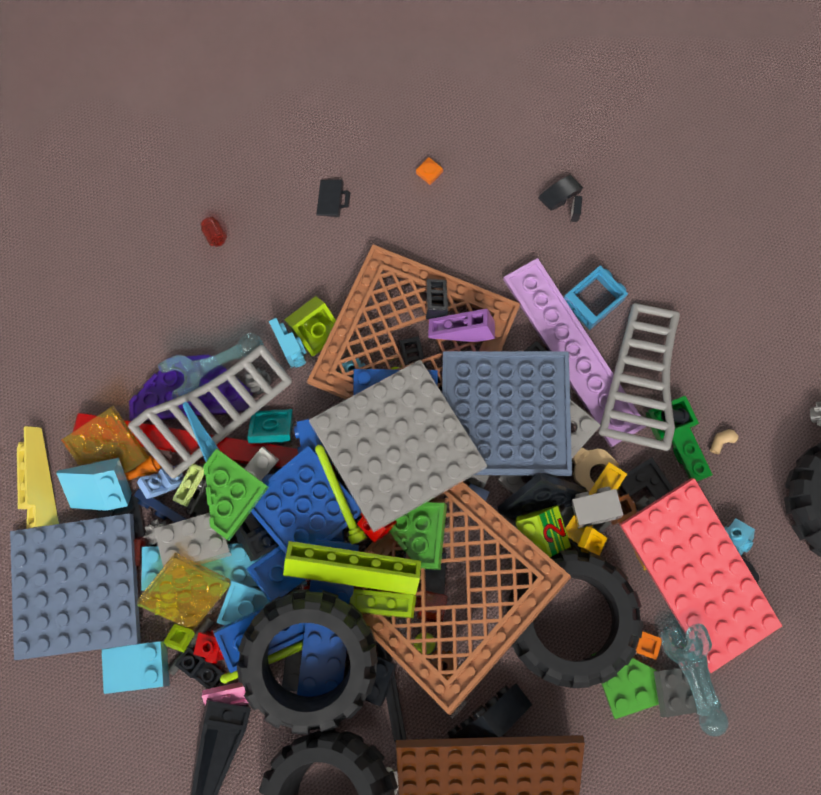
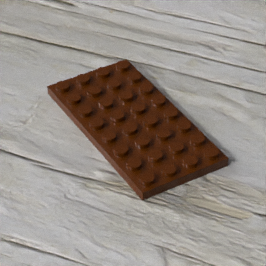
[396,735,585,795]

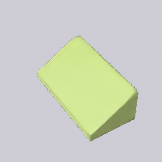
[172,463,204,507]

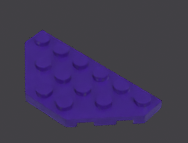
[129,355,253,421]

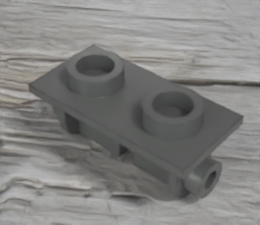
[185,475,209,517]

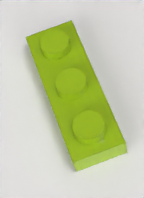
[350,589,416,618]

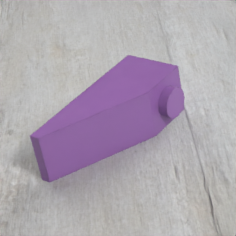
[428,309,495,342]

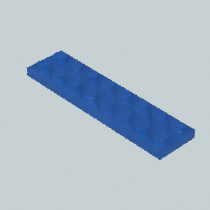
[297,539,359,697]

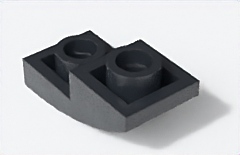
[538,175,583,211]
[175,647,225,689]

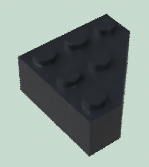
[447,683,533,739]

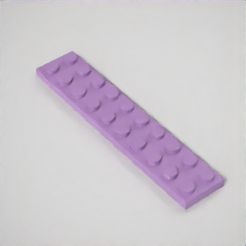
[503,258,646,447]

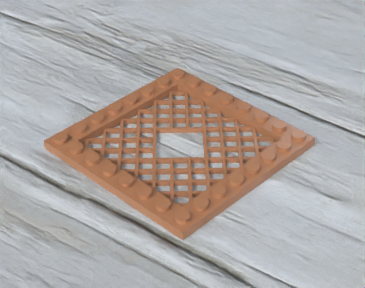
[307,245,520,399]
[354,482,571,715]

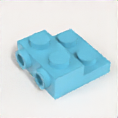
[269,318,306,368]
[216,580,269,625]

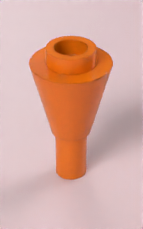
[125,455,162,481]

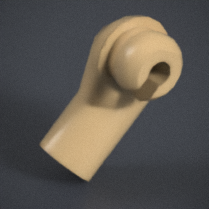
[710,429,738,454]

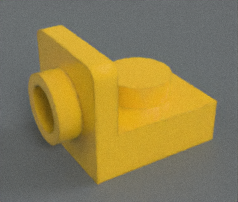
[578,526,607,556]

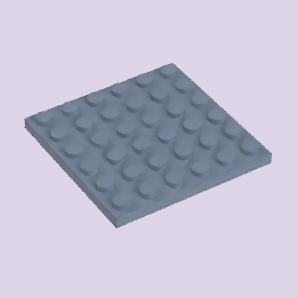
[442,351,572,476]
[10,514,141,660]

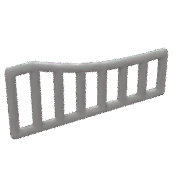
[599,303,680,451]
[128,345,292,479]

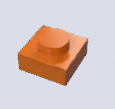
[416,157,443,185]
[635,631,663,660]

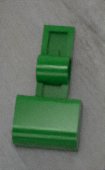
[646,395,713,482]

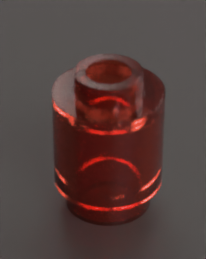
[200,217,227,247]

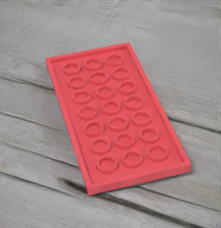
[619,478,782,673]

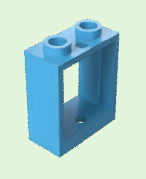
[564,265,628,330]

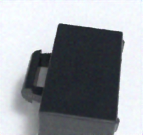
[316,179,351,217]

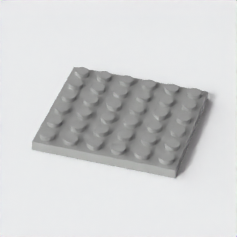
[309,359,487,533]

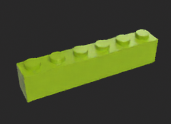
[283,541,421,595]

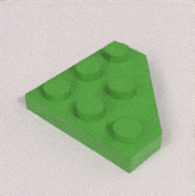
[203,448,269,541]
[389,502,447,570]
[591,653,659,719]

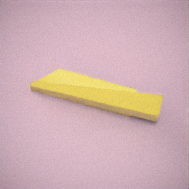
[17,426,59,529]

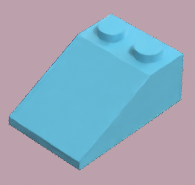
[56,458,132,510]
[102,641,170,694]

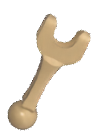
[572,447,619,493]

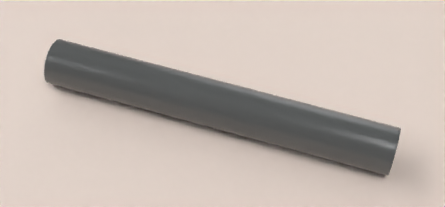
[167,617,214,676]

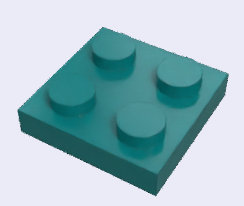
[247,409,293,444]

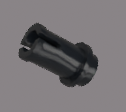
[661,408,689,425]

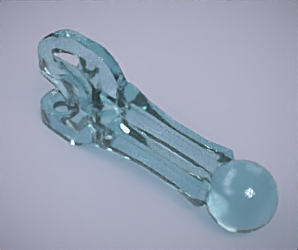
[158,333,264,399]
[661,624,729,737]

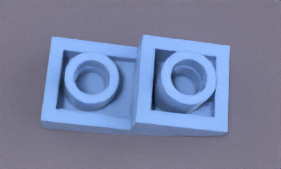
[137,465,185,499]

